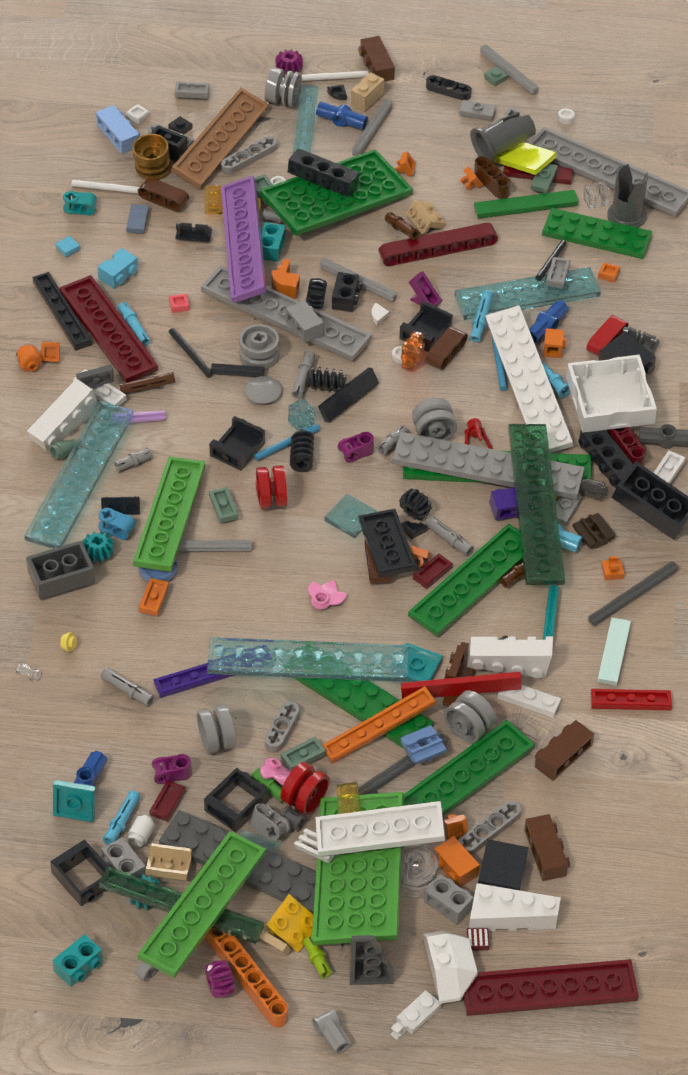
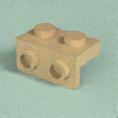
[406,200,446,235]
[145,843,192,881]

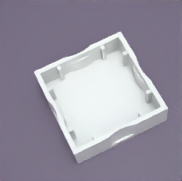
[566,355,657,433]

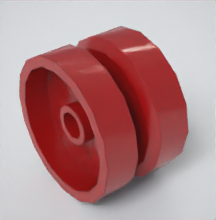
[255,465,287,509]
[280,762,330,815]

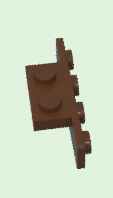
[443,642,474,707]

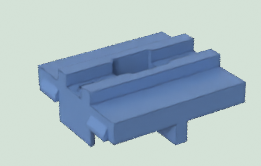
[401,726,447,765]

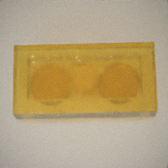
[205,185,222,215]
[336,781,360,814]

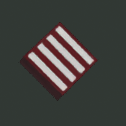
[467,928,489,951]

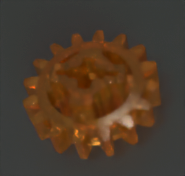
[400,331,425,371]

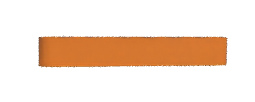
[205,917,288,1027]

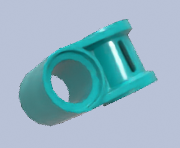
[63,191,97,216]

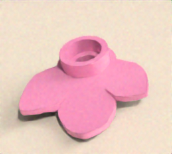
[308,581,347,610]
[260,758,291,786]

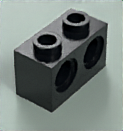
[331,272,362,312]

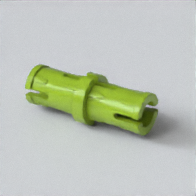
[303,936,332,979]

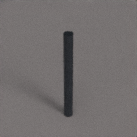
[535,240,567,281]
[169,328,213,378]

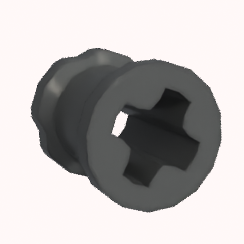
[281,805,307,831]

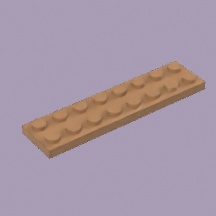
[171,87,269,189]

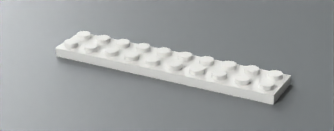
[485,305,573,453]

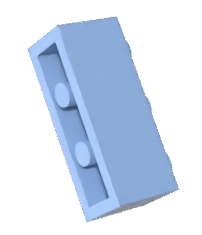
[96,105,140,154]

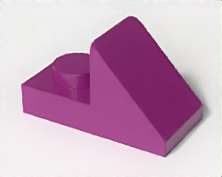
[409,271,442,306]

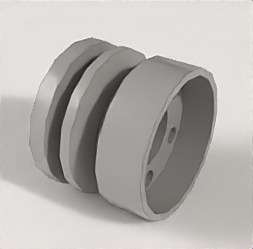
[265,67,302,107]

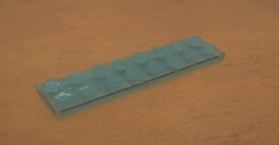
[454,267,601,320]

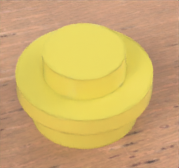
[60,632,77,652]

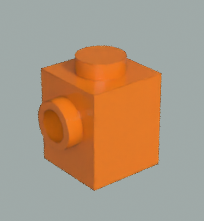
[543,328,567,358]

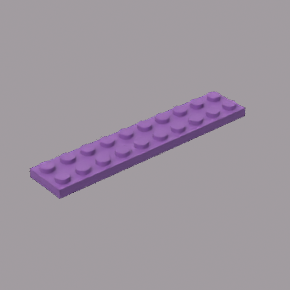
[221,175,267,303]

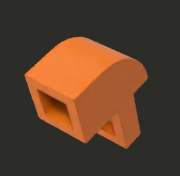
[272,259,300,299]

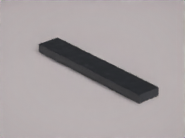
[32,272,92,351]

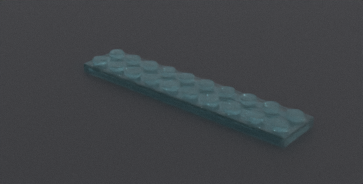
[24,401,134,549]
[207,637,409,682]

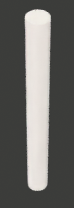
[302,71,368,81]
[71,180,139,194]

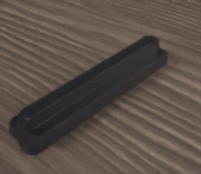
[211,363,265,377]

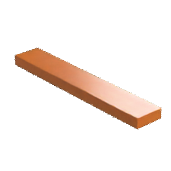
[322,686,436,764]

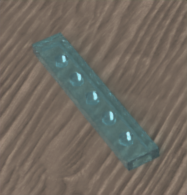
[293,85,318,153]

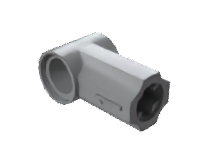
[312,1009,351,1054]

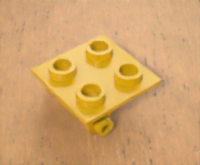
[266,894,313,953]

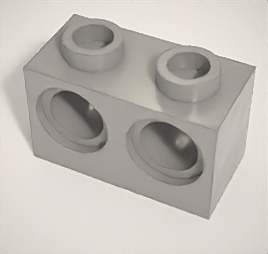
[101,837,146,889]
[424,874,474,925]

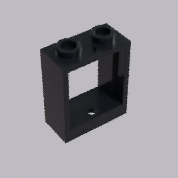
[204,768,268,833]
[50,839,115,906]

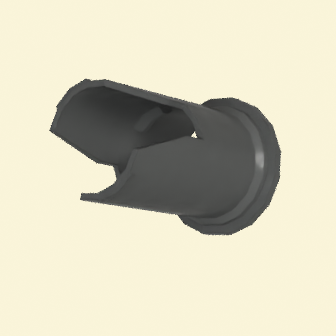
[470,112,536,162]
[607,164,649,228]

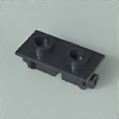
[175,222,212,242]
[101,496,140,515]

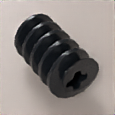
[308,366,347,392]
[290,430,314,472]

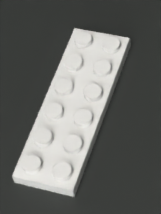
[315,801,445,857]

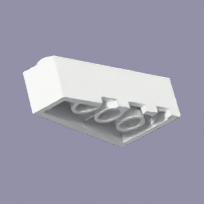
[27,379,100,451]

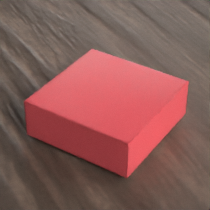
[169,294,190,313]

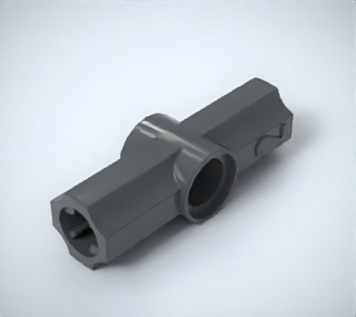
[639,424,688,449]

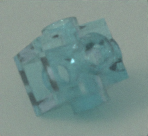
[288,398,315,431]

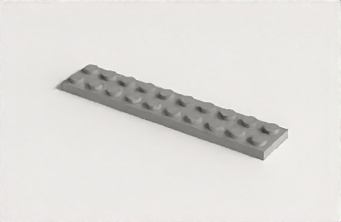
[529,127,688,217]
[201,265,372,362]
[392,432,584,500]

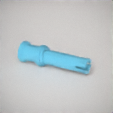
[541,360,570,398]

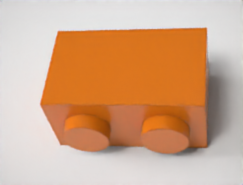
[433,836,480,888]

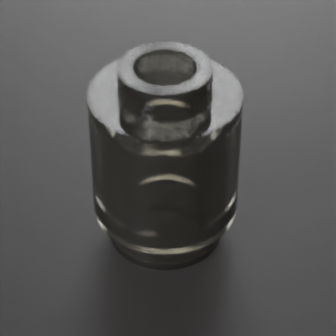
[579,478,608,501]

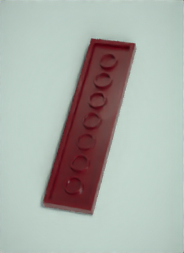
[59,275,158,383]
[463,959,639,1016]

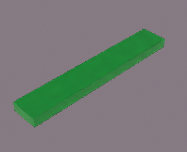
[474,190,579,219]

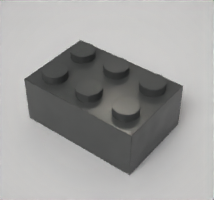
[26,540,95,600]

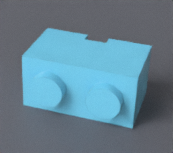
[98,248,138,289]

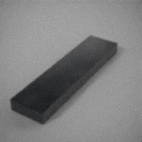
[318,367,379,422]

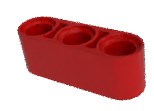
[586,315,629,356]

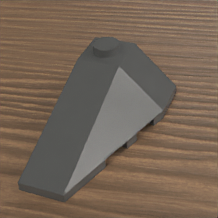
[349,935,394,985]

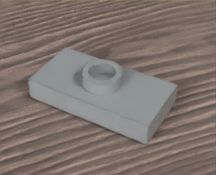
[175,82,210,99]
[459,100,496,121]
[546,257,571,289]
[549,495,582,526]

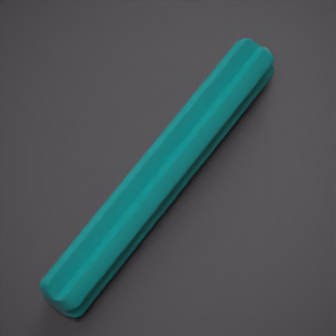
[543,585,559,640]

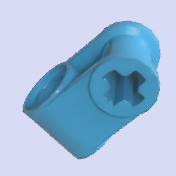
[98,508,136,540]

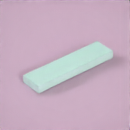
[597,617,631,686]

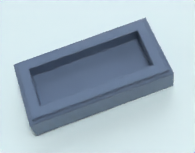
[126,204,149,234]

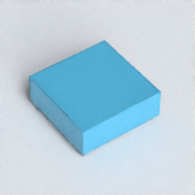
[55,236,80,257]

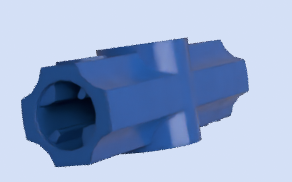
[316,101,368,130]
[529,300,569,344]
[73,751,107,786]

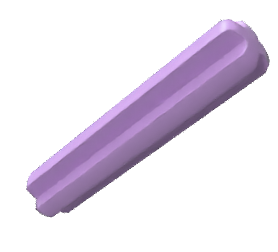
[111,410,166,424]

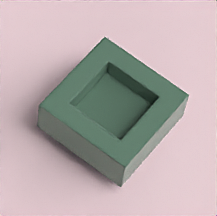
[484,66,508,86]

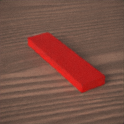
[591,689,672,711]

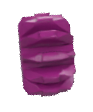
[275,49,303,74]
[205,960,235,998]

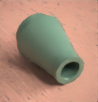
[49,439,78,460]

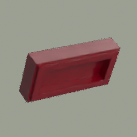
[413,554,453,589]
[149,780,186,822]

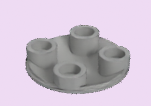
[245,376,281,405]

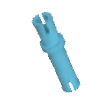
[470,290,493,342]
[118,302,151,346]
[103,790,141,845]

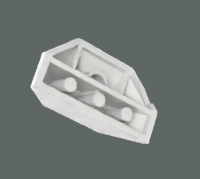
[422,930,478,1004]

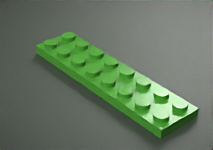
[133,456,206,572]
[138,831,266,978]

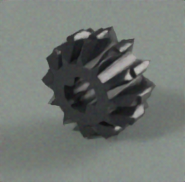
[306,278,327,309]
[399,488,432,521]

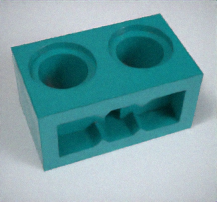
[260,222,285,262]
[52,934,103,987]

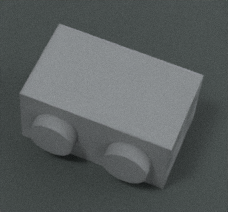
[286,300,324,343]

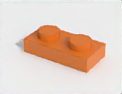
[139,578,169,616]

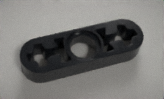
[426,75,472,100]

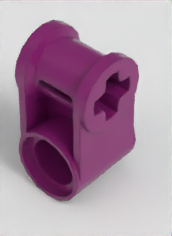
[337,432,374,463]
[152,754,192,784]

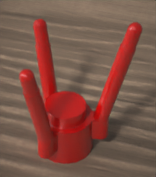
[464,418,493,449]

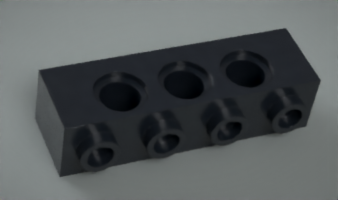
[287,148,359,197]
[578,430,633,489]

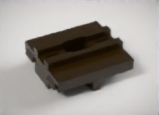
[572,513,616,549]

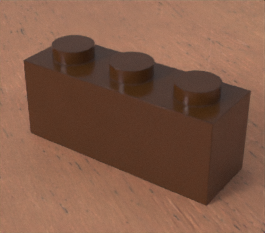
[358,36,395,82]
[535,720,594,781]
[524,814,570,881]

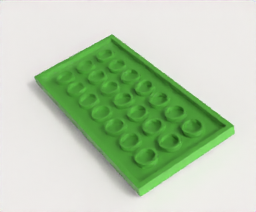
[312,792,404,945]

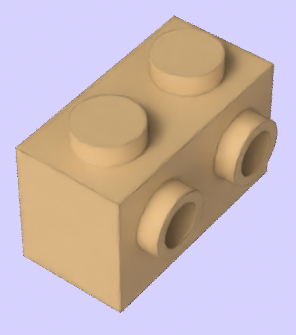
[350,72,384,112]

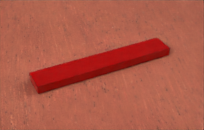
[401,672,522,699]

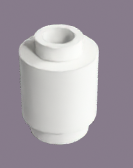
[127,815,155,847]

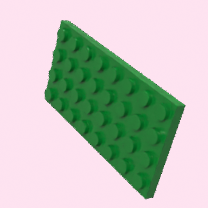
[259,149,413,236]

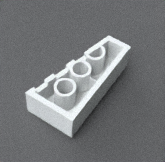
[467,636,553,679]
[469,883,561,932]

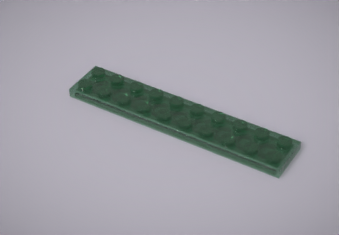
[508,424,565,585]

